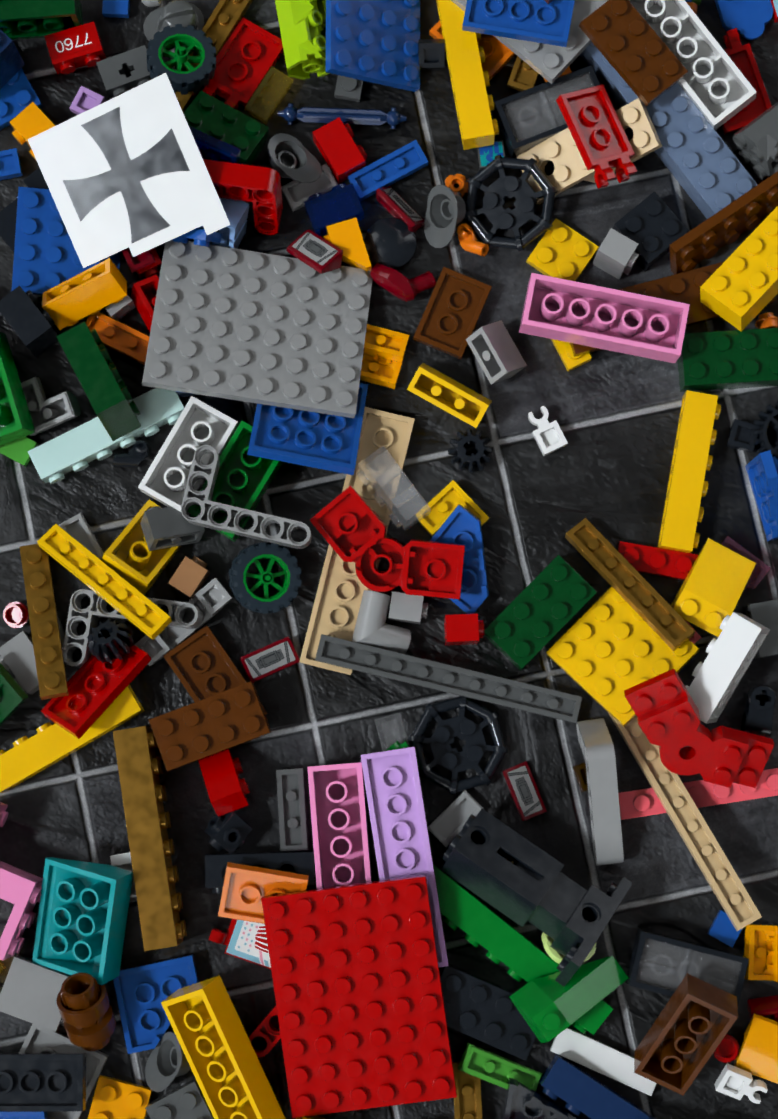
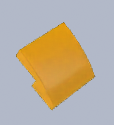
[360,324,409,389]
[744,924,778,982]
[734,1014,778,1084]

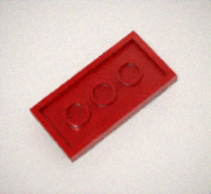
[41,645,152,739]

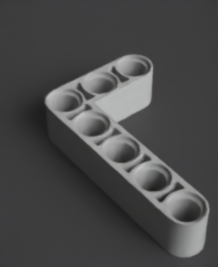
[181,445,312,549]
[62,589,204,668]
[576,718,624,866]

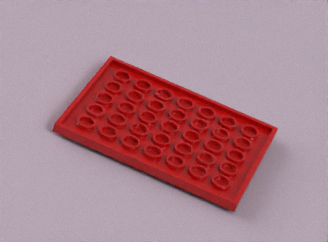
[261,875,457,1118]

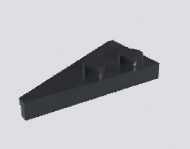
[502,1078,580,1119]

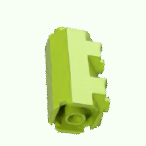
[275,0,329,80]

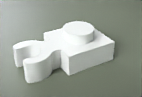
[528,406,568,456]
[714,1063,768,1104]

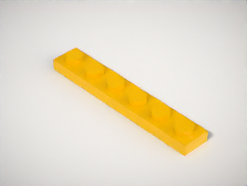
[37,524,172,640]

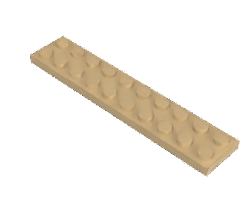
[299,407,415,675]

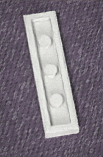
[550,1028,657,1096]

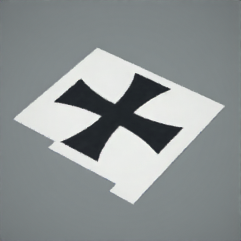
[28,73,231,268]

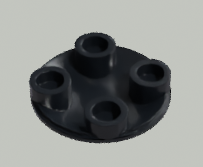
[364,218,416,270]

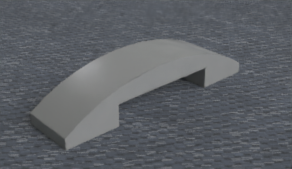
[135,577,232,666]

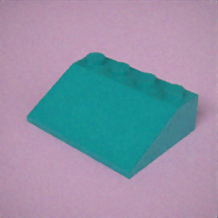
[32,857,133,985]

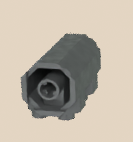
[733,102,778,180]

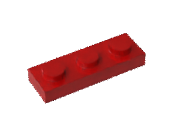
[617,541,698,580]

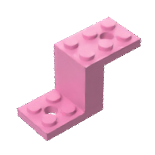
[0,802,43,961]

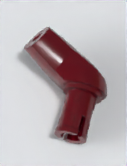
[370,263,436,301]

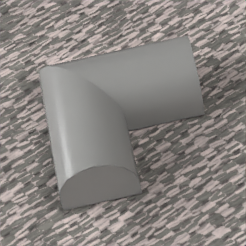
[21,377,81,436]
[352,590,411,654]

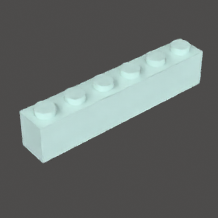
[27,388,184,484]

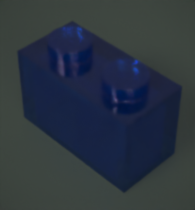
[304,183,364,236]

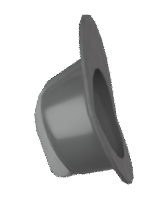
[143,0,204,41]
[268,133,322,183]
[424,185,466,248]
[145,1031,191,1092]

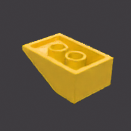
[101,499,181,595]
[671,538,756,637]

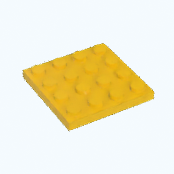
[546,586,699,727]

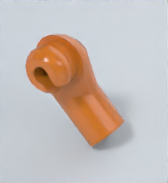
[457,223,489,257]

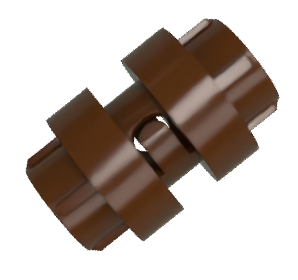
[56,973,116,1051]

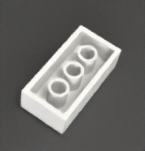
[138,396,239,516]
[685,612,770,724]

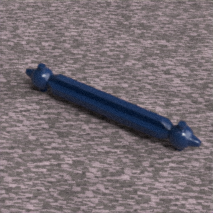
[278,103,407,129]

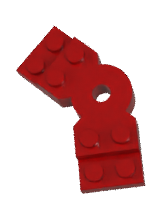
[310,485,465,599]
[624,669,774,788]

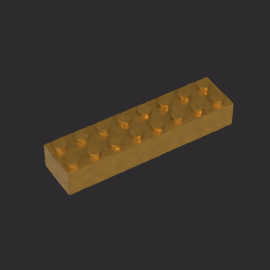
[113,726,187,951]

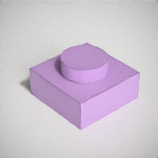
[69,86,106,115]

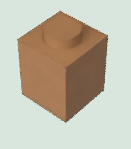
[168,556,210,599]

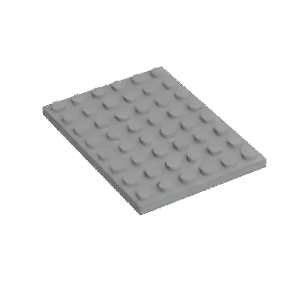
[142,240,373,418]

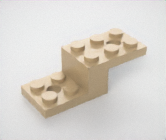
[516,98,662,204]

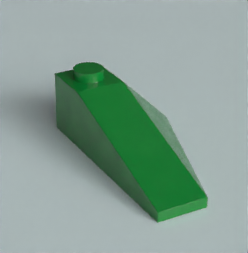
[509,955,628,1043]

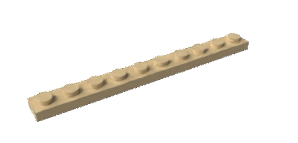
[609,714,762,931]

